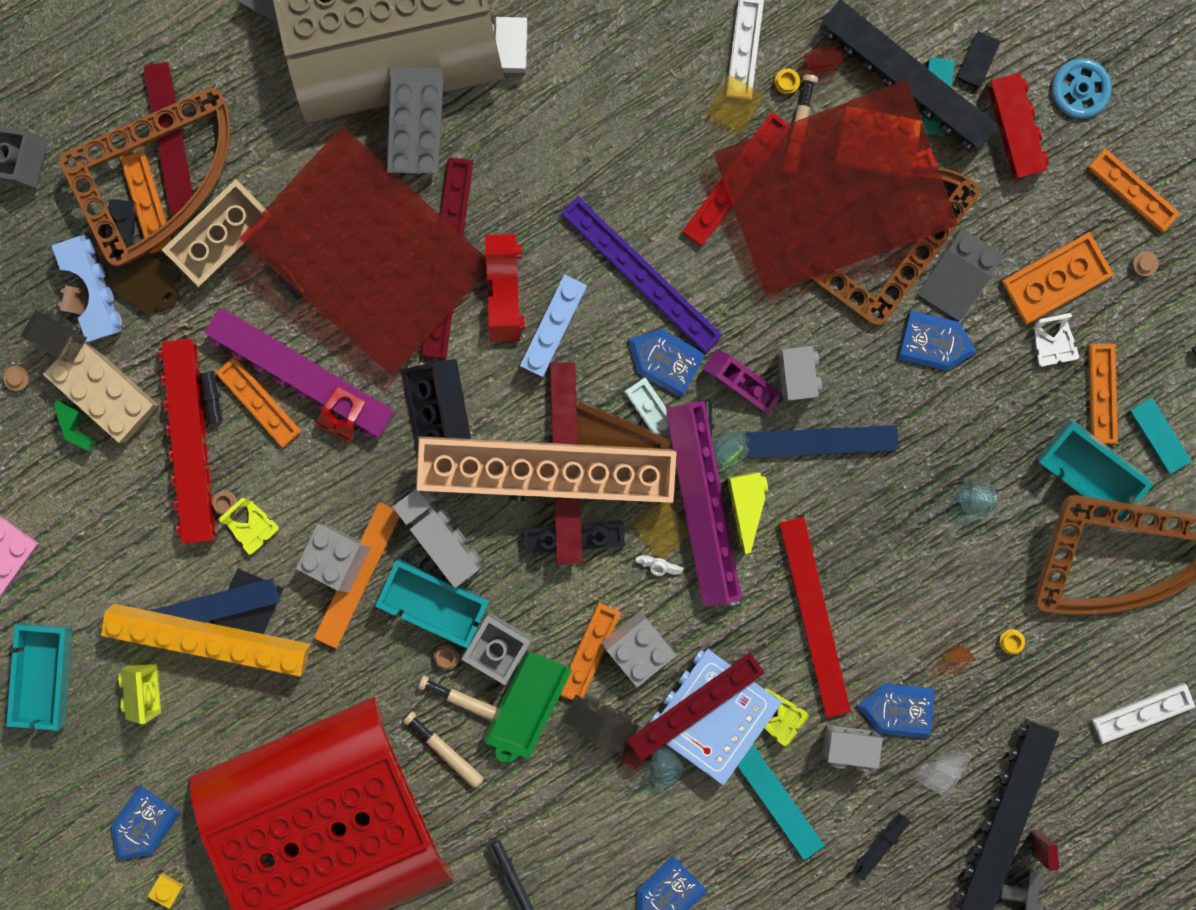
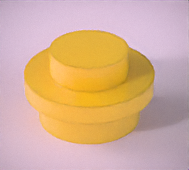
[775,69,800,94]
[999,629,1025,655]

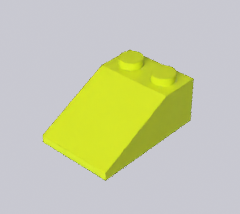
[727,472,768,554]
[118,664,161,724]

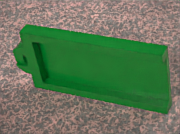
[483,650,572,763]

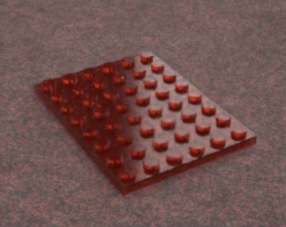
[713,79,958,295]
[239,126,487,376]

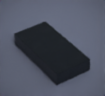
[956,31,1001,88]

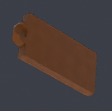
[576,400,672,449]

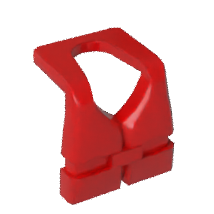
[315,387,365,444]

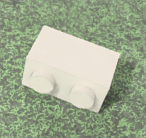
[492,17,528,73]

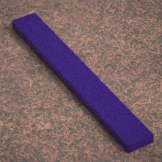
[561,196,723,353]

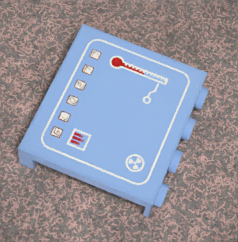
[649,648,782,785]

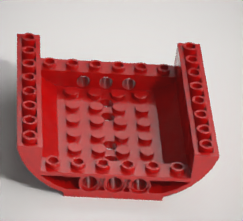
[190,697,455,910]

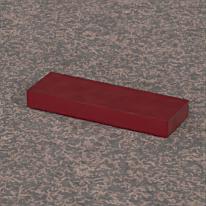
[1031,830,1059,871]

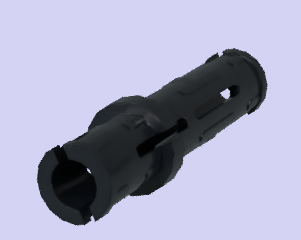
[852,812,912,881]

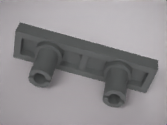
[1001,868,1045,910]

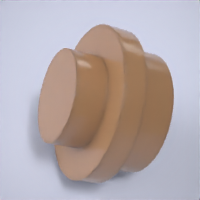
[1133,251,1159,276]
[3,366,30,391]
[212,491,237,516]
[434,644,459,670]

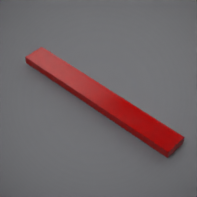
[779,516,851,717]

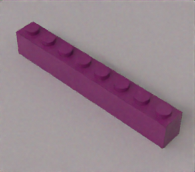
[204,307,396,439]
[666,400,742,606]

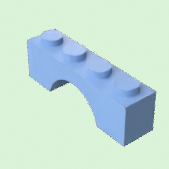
[52,235,122,342]
[520,274,587,378]

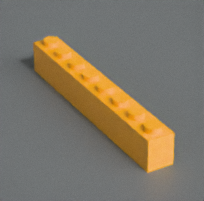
[101,604,310,677]

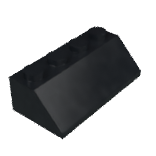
[402,359,471,456]

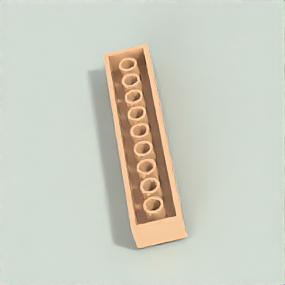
[416,437,676,503]

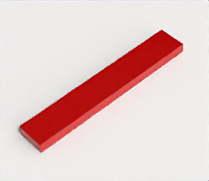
[681,111,792,247]

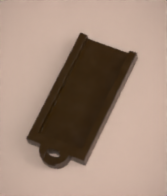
[84,225,180,317]

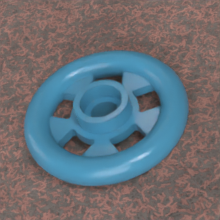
[1052,58,1112,119]

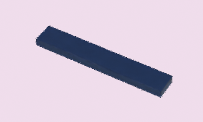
[746,425,898,457]
[149,578,281,622]

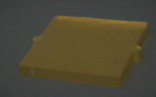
[706,74,765,134]
[633,502,690,559]

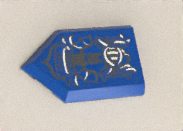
[898,310,977,371]
[628,329,706,398]
[856,683,934,739]
[111,785,181,861]
[637,855,708,910]

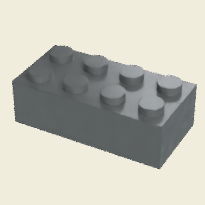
[386,66,443,173]

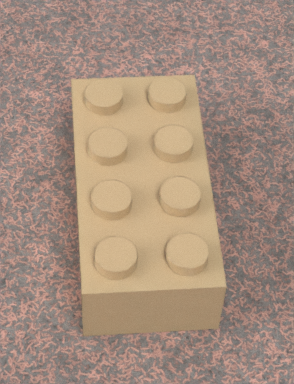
[162,179,273,287]
[43,337,159,443]

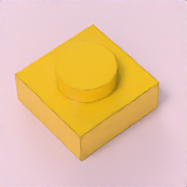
[148,873,184,909]

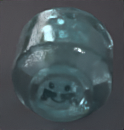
[713,429,749,466]
[957,480,997,514]
[648,746,684,785]

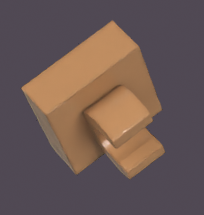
[58,285,89,315]

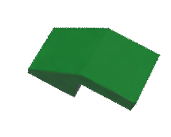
[54,400,97,451]

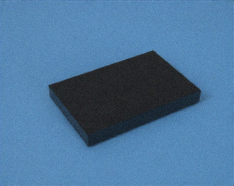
[213,568,284,634]

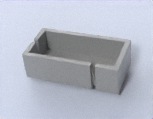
[393,489,482,588]

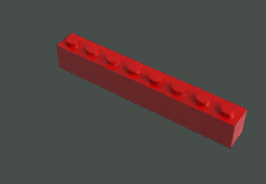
[159,339,217,543]

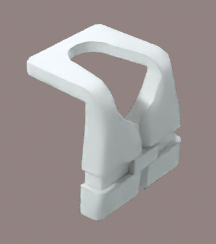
[1034,313,1079,367]

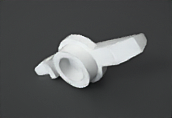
[635,555,684,576]

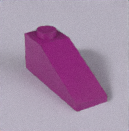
[703,349,782,415]

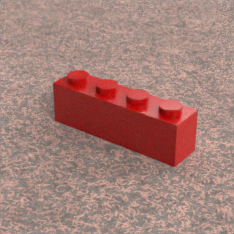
[986,72,1049,181]

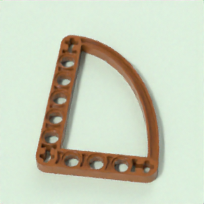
[60,88,231,267]
[785,166,980,325]
[1034,495,1196,615]

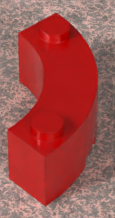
[485,234,525,342]

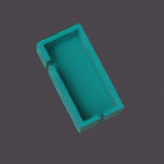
[1038,418,1153,521]
[375,559,490,648]
[7,622,73,730]

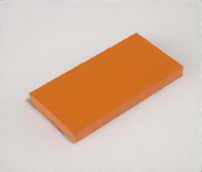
[1000,232,1114,325]

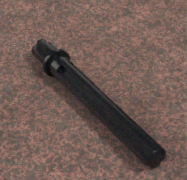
[488,840,534,910]

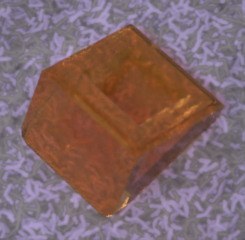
[941,643,976,663]

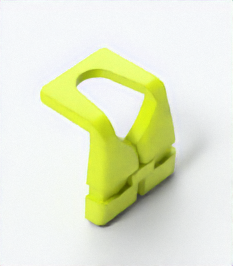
[219,498,280,554]
[764,688,809,747]

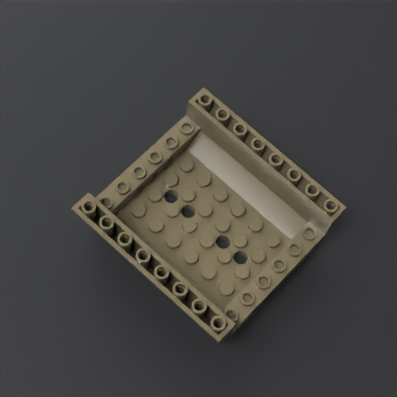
[273,0,504,123]

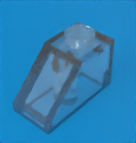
[917,748,973,798]

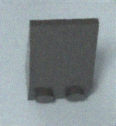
[0,127,48,188]
[917,229,1005,321]

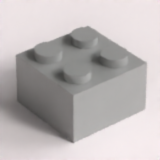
[778,346,822,401]
[296,523,371,592]
[602,611,676,687]
[462,613,533,685]
[822,725,883,772]

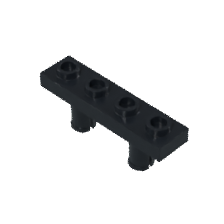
[523,521,625,554]

